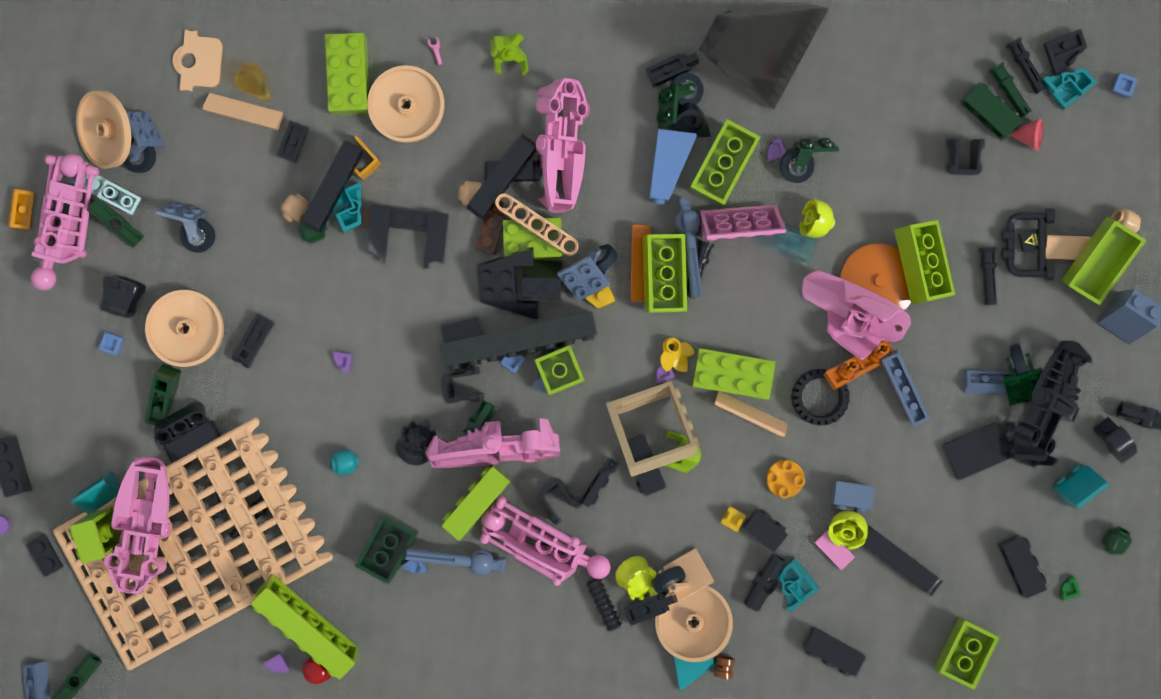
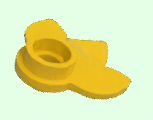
[660,337,695,372]

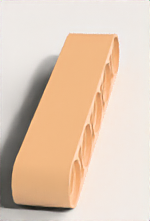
[495,194,578,256]

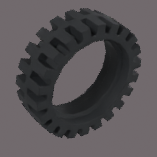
[791,369,850,426]

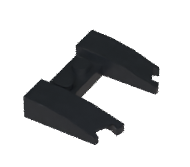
[367,205,449,269]

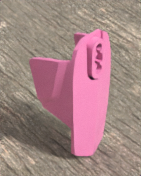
[802,270,911,360]

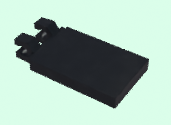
[942,421,1016,481]

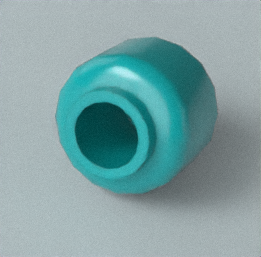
[329,449,359,476]

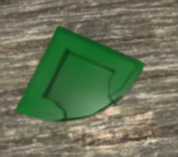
[1060,576,1081,601]

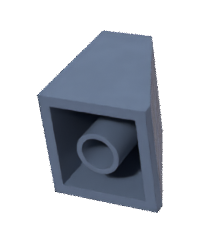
[1097,289,1161,344]

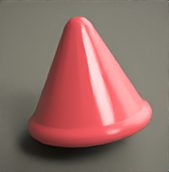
[1010,118,1043,151]

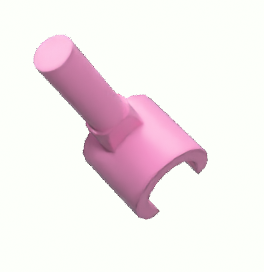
[428,37,442,65]

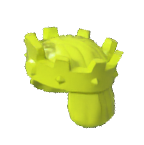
[615,556,658,601]

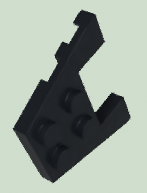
[477,247,539,319]

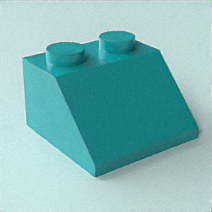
[1051,464,1109,509]

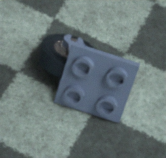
[124,112,165,173]
[156,201,215,253]
[557,244,617,301]

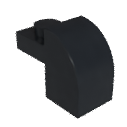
[1093,417,1137,464]

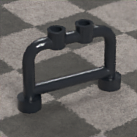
[1001,208,1055,281]

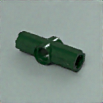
[87,197,144,248]
[463,400,497,436]
[51,652,102,699]

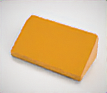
[7,189,35,230]

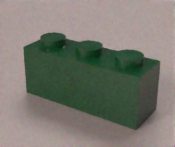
[959,82,1022,141]

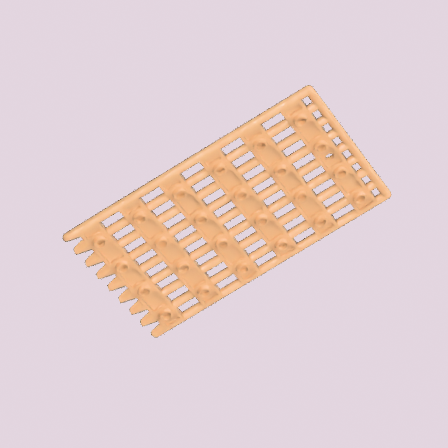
[53,417,333,670]

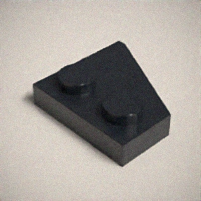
[1043,29,1087,76]

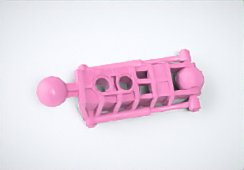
[31,153,99,291]
[479,495,611,586]

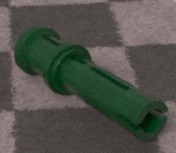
[988,62,1032,118]

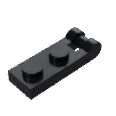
[231,313,275,369]

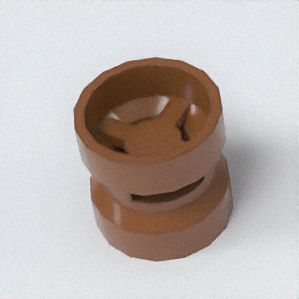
[713,655,735,679]

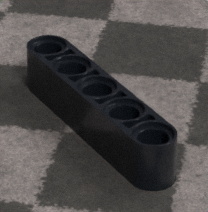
[466,134,537,220]
[301,140,364,233]
[863,524,943,596]

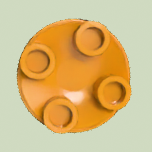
[766,460,805,498]

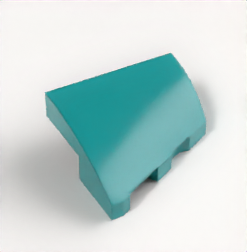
[1042,68,1097,110]
[332,182,361,234]
[779,558,820,613]
[673,656,714,690]

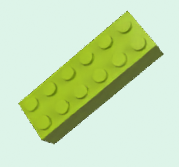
[251,574,360,680]

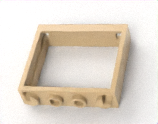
[606,381,700,477]

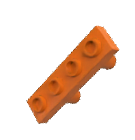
[823,341,894,391]

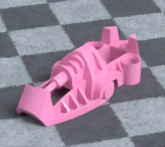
[535,78,590,213]
[425,418,560,468]
[104,457,172,594]

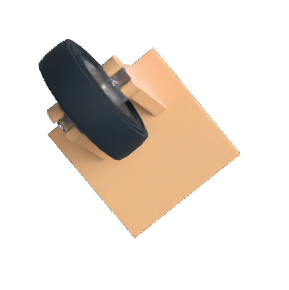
[651,548,715,601]

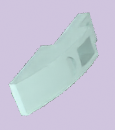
[65,175,142,215]

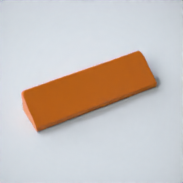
[630,225,651,302]

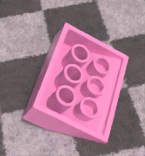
[700,204,786,241]

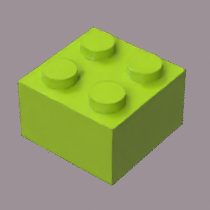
[535,345,585,395]

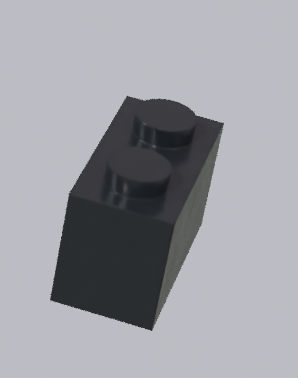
[742,509,788,552]

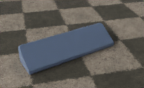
[881,349,930,427]
[964,370,1016,395]
[22,661,51,699]

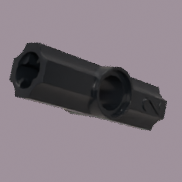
[1116,401,1161,431]
[743,553,787,612]

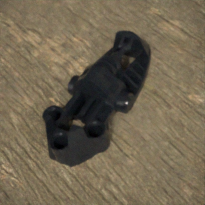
[1011,340,1092,468]

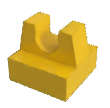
[720,506,747,532]

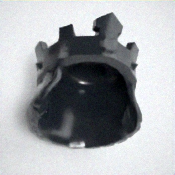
[395,419,437,466]

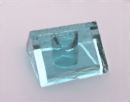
[771,223,818,265]

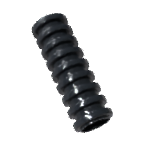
[586,579,622,631]

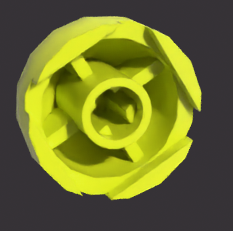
[799,199,835,238]
[828,510,868,549]

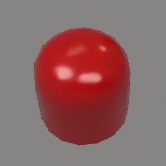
[302,657,332,684]

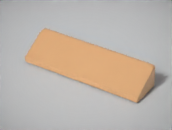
[202,93,284,131]
[1046,235,1092,260]
[713,391,787,437]

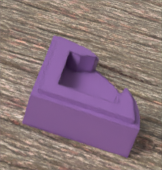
[767,137,786,162]
[333,351,353,373]
[656,364,675,384]
[263,653,290,673]

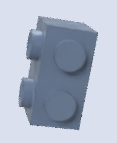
[830,481,875,513]

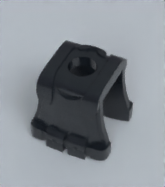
[945,138,985,175]
[100,276,147,318]
[441,367,484,404]
[537,479,583,525]

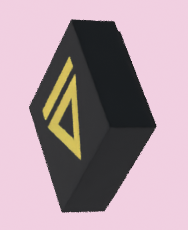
[1018,229,1038,252]

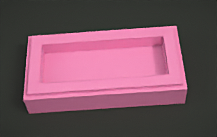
[814,529,855,571]

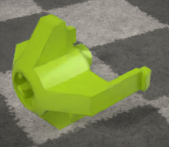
[490,33,529,75]
[665,431,702,473]

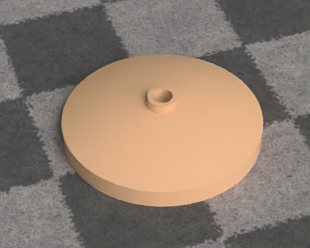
[367,65,445,143]
[76,90,131,169]
[145,290,224,367]
[655,586,733,662]

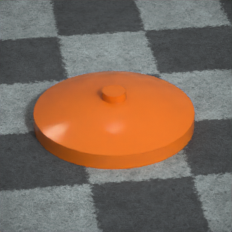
[839,244,911,310]

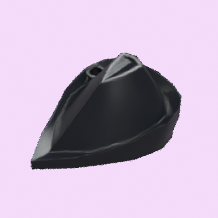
[674,103,711,137]

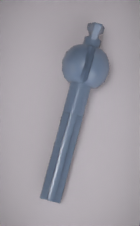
[674,198,703,298]
[405,549,506,576]

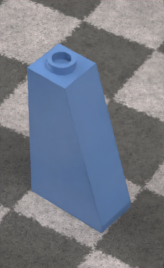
[649,129,697,205]

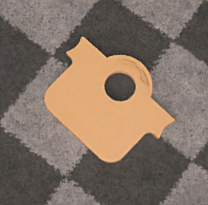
[173,29,223,92]

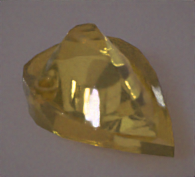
[234,62,271,102]

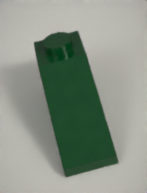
[145,364,181,426]

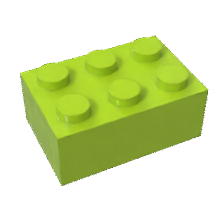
[503,218,563,259]
[70,507,121,564]
[934,617,1000,690]

